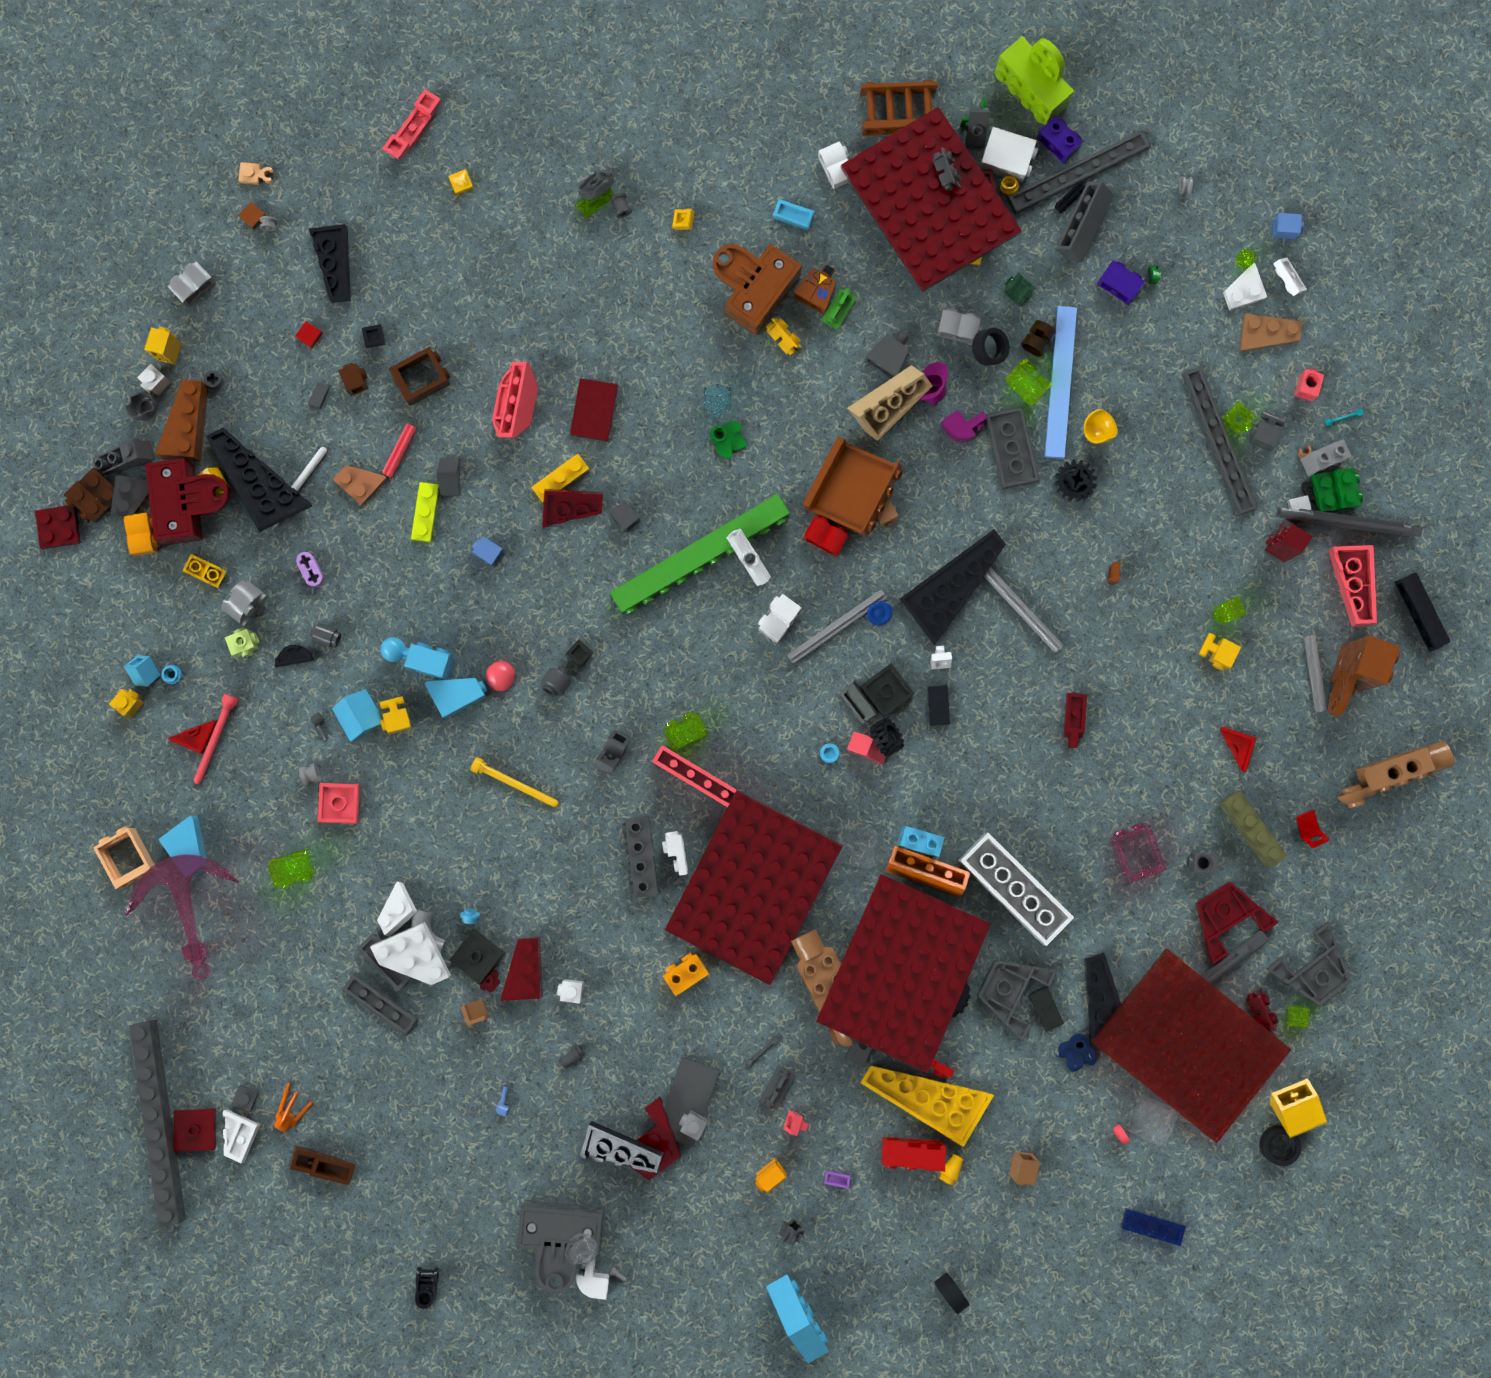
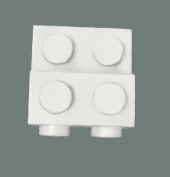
[662,831,688,876]

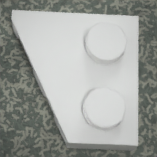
[1223,263,1267,311]
[377,882,417,937]

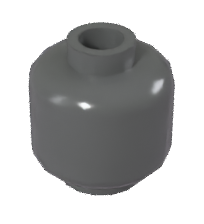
[541,667,571,697]

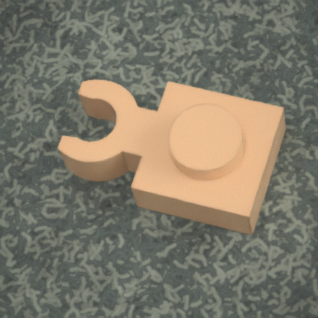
[238,162,274,185]

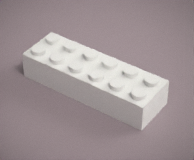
[958,833,1074,946]

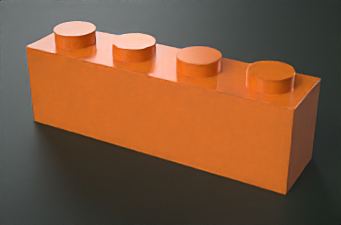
[885,846,970,898]

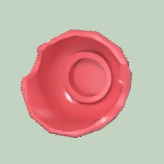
[485,661,516,691]

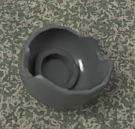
[125,392,158,421]

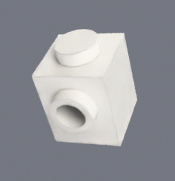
[137,364,172,396]
[557,979,584,1003]

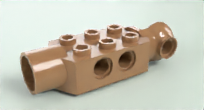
[791,928,853,1047]

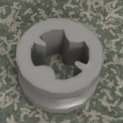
[1179,177,1193,195]
[260,216,277,231]

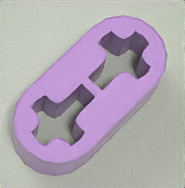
[296,552,324,588]

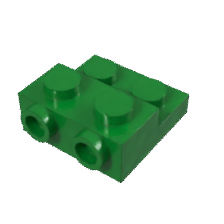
[1311,468,1363,512]

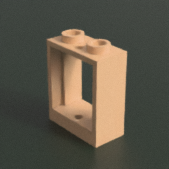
[93,826,157,889]

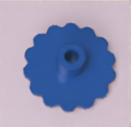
[866,601,893,626]

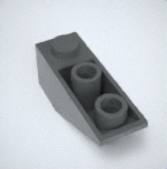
[92,439,155,475]

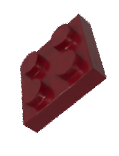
[35,505,81,550]

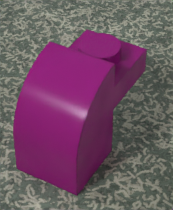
[940,410,987,442]

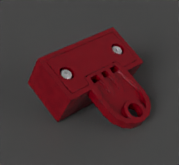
[145,458,230,546]

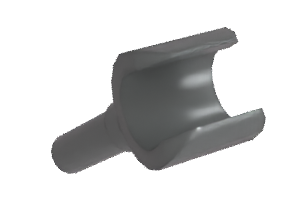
[311,712,328,740]

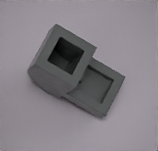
[593,730,631,774]

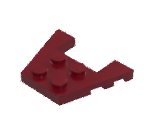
[1195,882,1278,964]
[628,1096,681,1180]

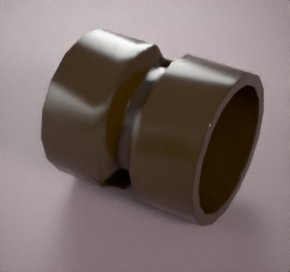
[1021,320,1056,357]

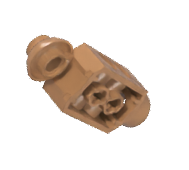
[1336,741,1454,808]

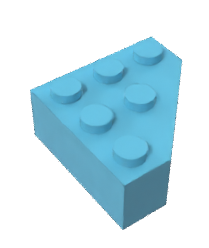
[766,1275,829,1364]

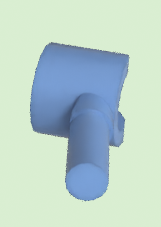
[496,1087,509,1117]

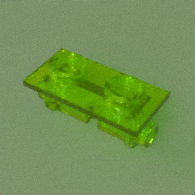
[575,187,614,219]

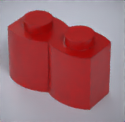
[803,516,848,557]

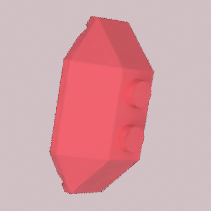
[492,362,538,438]

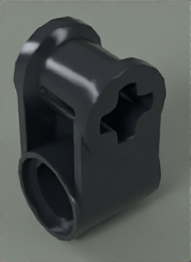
[415,1267,439,1309]

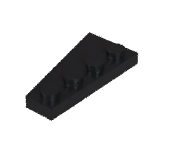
[1084,952,1130,1042]

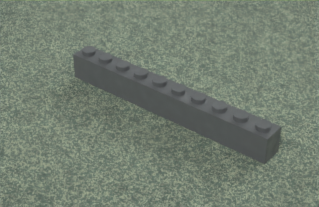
[129,1019,186,1228]

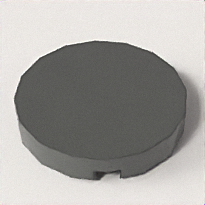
[578,170,614,200]

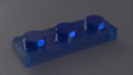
[1121,1208,1186,1246]

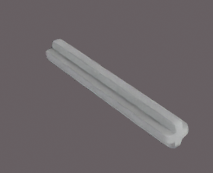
[1304,635,1327,712]

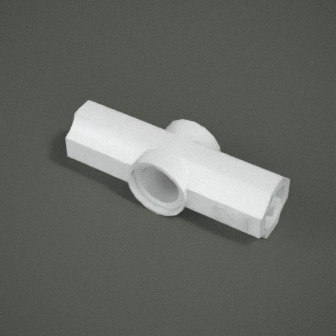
[726,529,771,586]

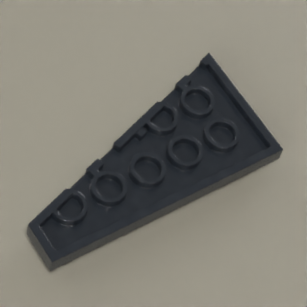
[206,428,313,532]
[900,529,1006,646]

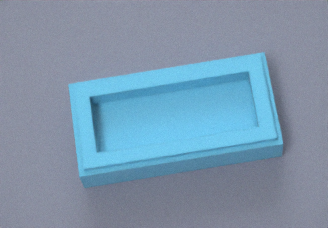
[772,199,815,230]

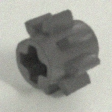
[779,1218,805,1246]

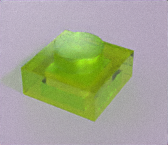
[1286,1005,1310,1028]

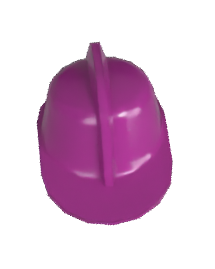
[920,362,948,406]

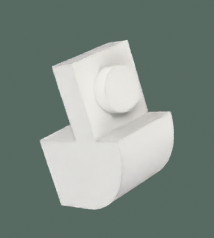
[576,1255,610,1300]

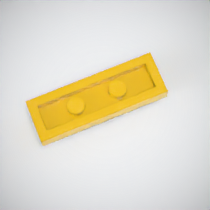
[531,454,590,504]

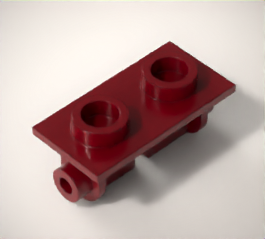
[1247,989,1278,1033]

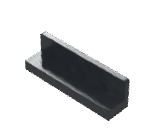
[1395,572,1450,652]

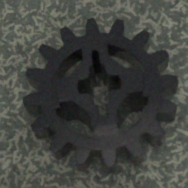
[1054,459,1097,502]

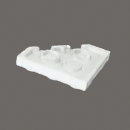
[370,922,451,985]

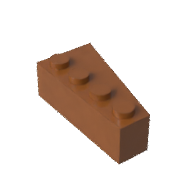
[155,379,208,462]

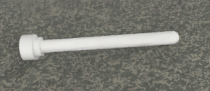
[274,447,327,527]

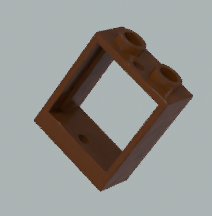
[388,347,451,406]

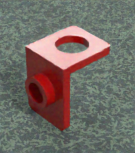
[1296,810,1329,848]

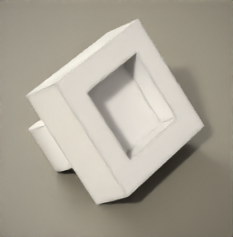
[930,646,952,670]

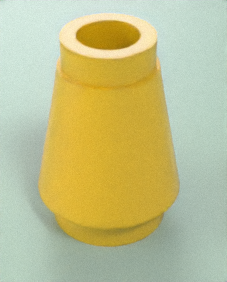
[939,1154,964,1186]

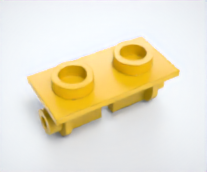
[766,318,802,356]

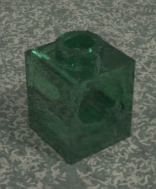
[1003,273,1036,307]

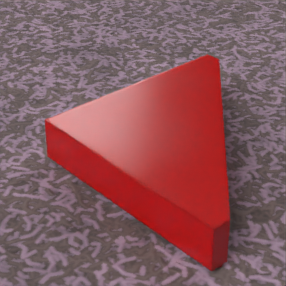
[168,720,217,754]
[1220,727,1256,772]

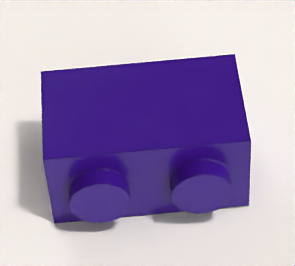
[1097,260,1145,305]

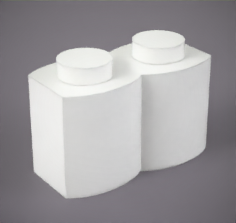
[818,142,849,189]

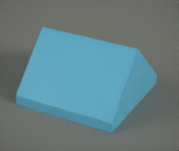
[332,689,383,742]

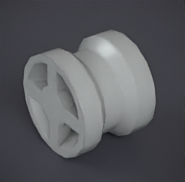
[299,763,321,786]

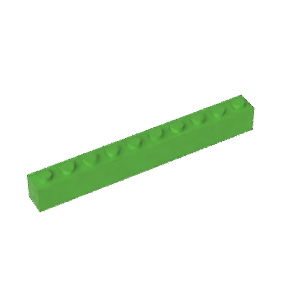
[610,493,790,615]

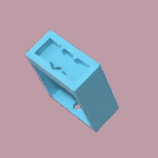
[896,826,945,857]

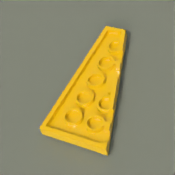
[860,1065,994,1147]

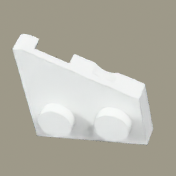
[223,1110,260,1163]

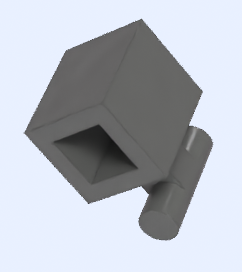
[1248,411,1285,451]

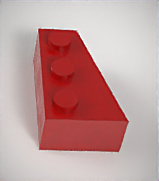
[881,1137,946,1172]

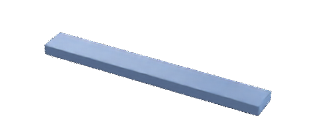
[1044,306,1077,459]

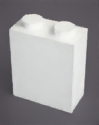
[980,127,1038,183]

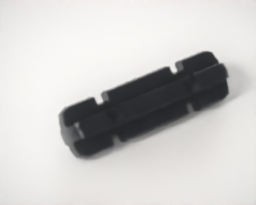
[1055,181,1086,213]

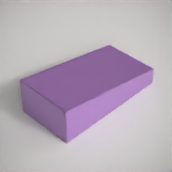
[824,1171,851,1189]

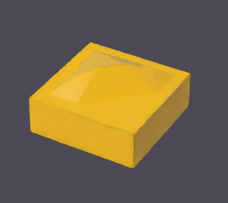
[448,169,474,196]
[672,209,695,230]

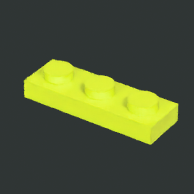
[411,482,439,543]

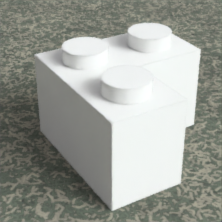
[758,594,801,644]

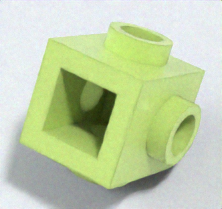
[225,628,259,658]

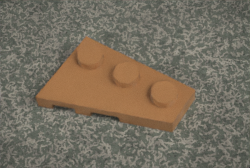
[1239,313,1302,352]

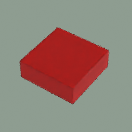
[295,321,323,348]

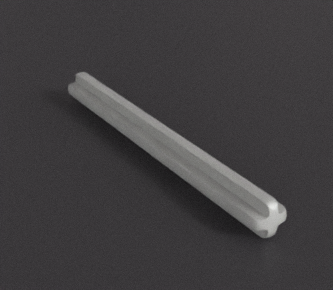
[984,567,1063,653]
[787,590,887,664]

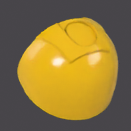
[1084,409,1118,444]

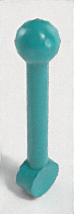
[1325,409,1364,426]

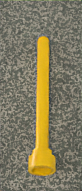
[470,757,559,807]

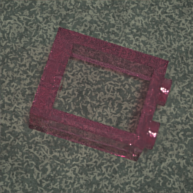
[1109,823,1167,883]

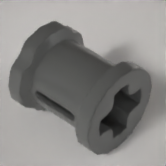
[610,192,632,218]

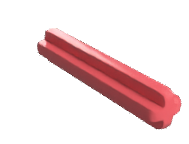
[382,424,416,478]

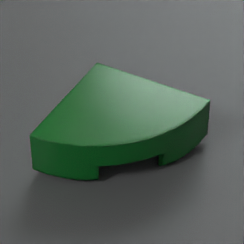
[1149,265,1161,284]

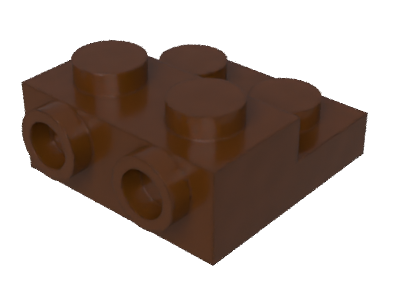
[64,468,114,523]

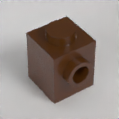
[338,363,369,396]

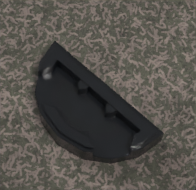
[275,645,315,668]

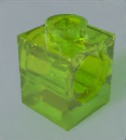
[1222,401,1256,435]
[1212,596,1247,625]

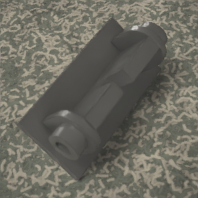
[933,147,961,191]
[759,1066,795,1110]

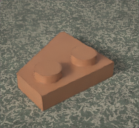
[333,465,387,506]

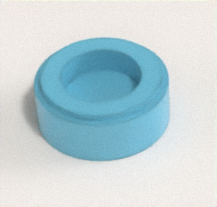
[820,743,840,763]

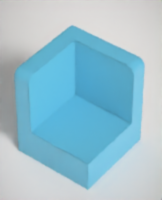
[124,655,160,687]

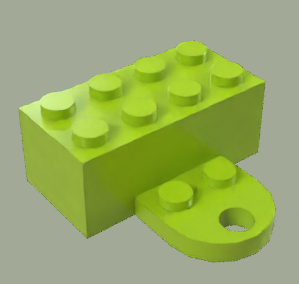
[994,36,1074,125]

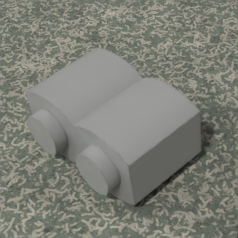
[167,261,215,307]
[936,308,981,344]

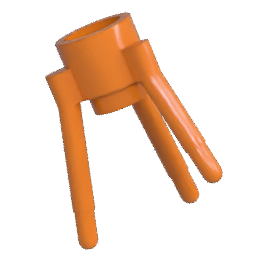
[273,1083,313,1132]

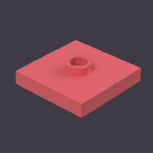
[317,783,361,824]

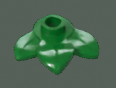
[710,421,747,459]

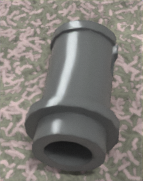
[559,1045,585,1070]

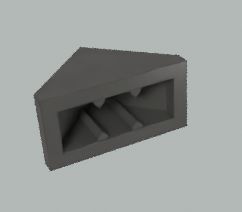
[437,458,460,497]

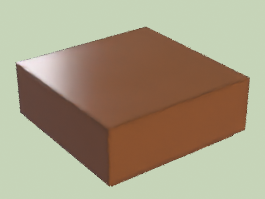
[238,202,266,230]
[1108,562,1121,585]

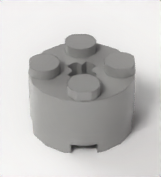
[221,580,268,627]

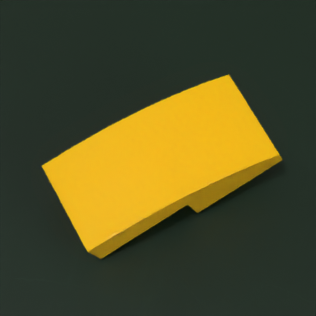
[182,554,227,588]

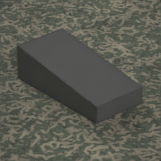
[308,383,330,409]

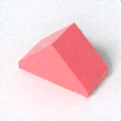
[847,732,886,765]

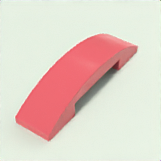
[382,89,441,160]

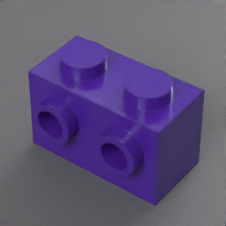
[1037,115,1083,164]

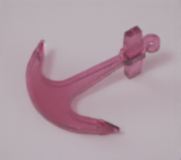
[125,855,239,980]

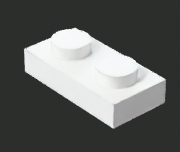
[1274,257,1307,296]

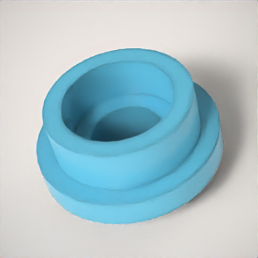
[161,665,182,684]
[460,908,480,924]

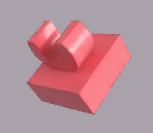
[783,1110,809,1136]

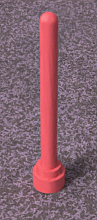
[194,694,239,784]

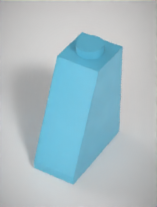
[425,678,488,719]
[158,815,208,878]

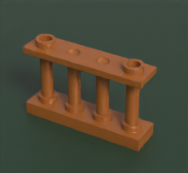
[860,80,938,136]

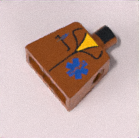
[793,265,836,315]

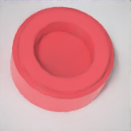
[1112,1124,1130,1145]

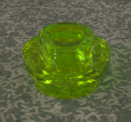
[1236,249,1256,269]

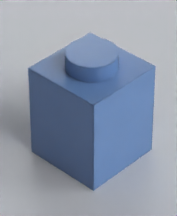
[1272,213,1304,239]
[472,536,505,567]

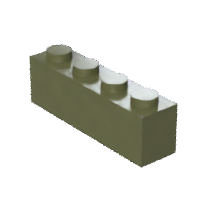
[1218,791,1288,867]

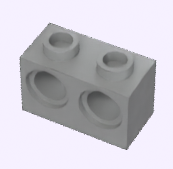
[1300,439,1352,477]

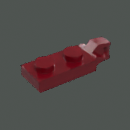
[1064,693,1087,748]

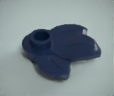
[1057,1033,1096,1072]

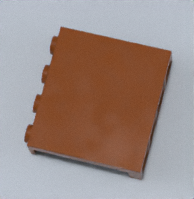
[802,437,903,537]

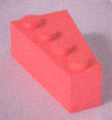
[1328,545,1377,627]

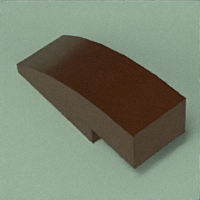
[289,1145,355,1185]

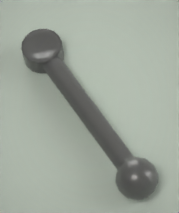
[746,1036,779,1067]

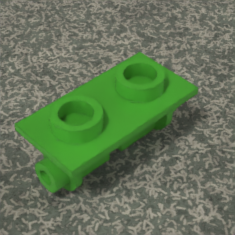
[821,288,857,330]

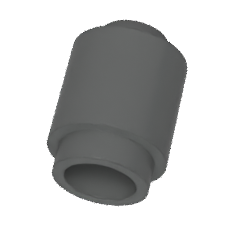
[310,623,341,648]

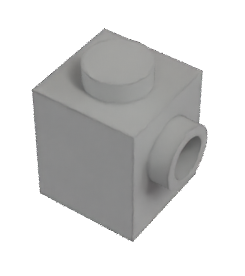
[679,1110,708,1141]

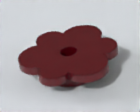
[480,970,500,992]

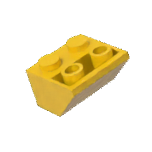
[1270,1079,1327,1138]

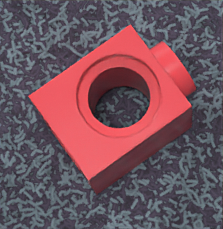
[1294,369,1324,401]

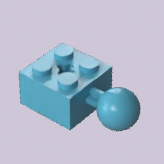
[380,637,455,680]

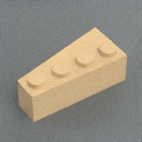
[847,365,932,441]

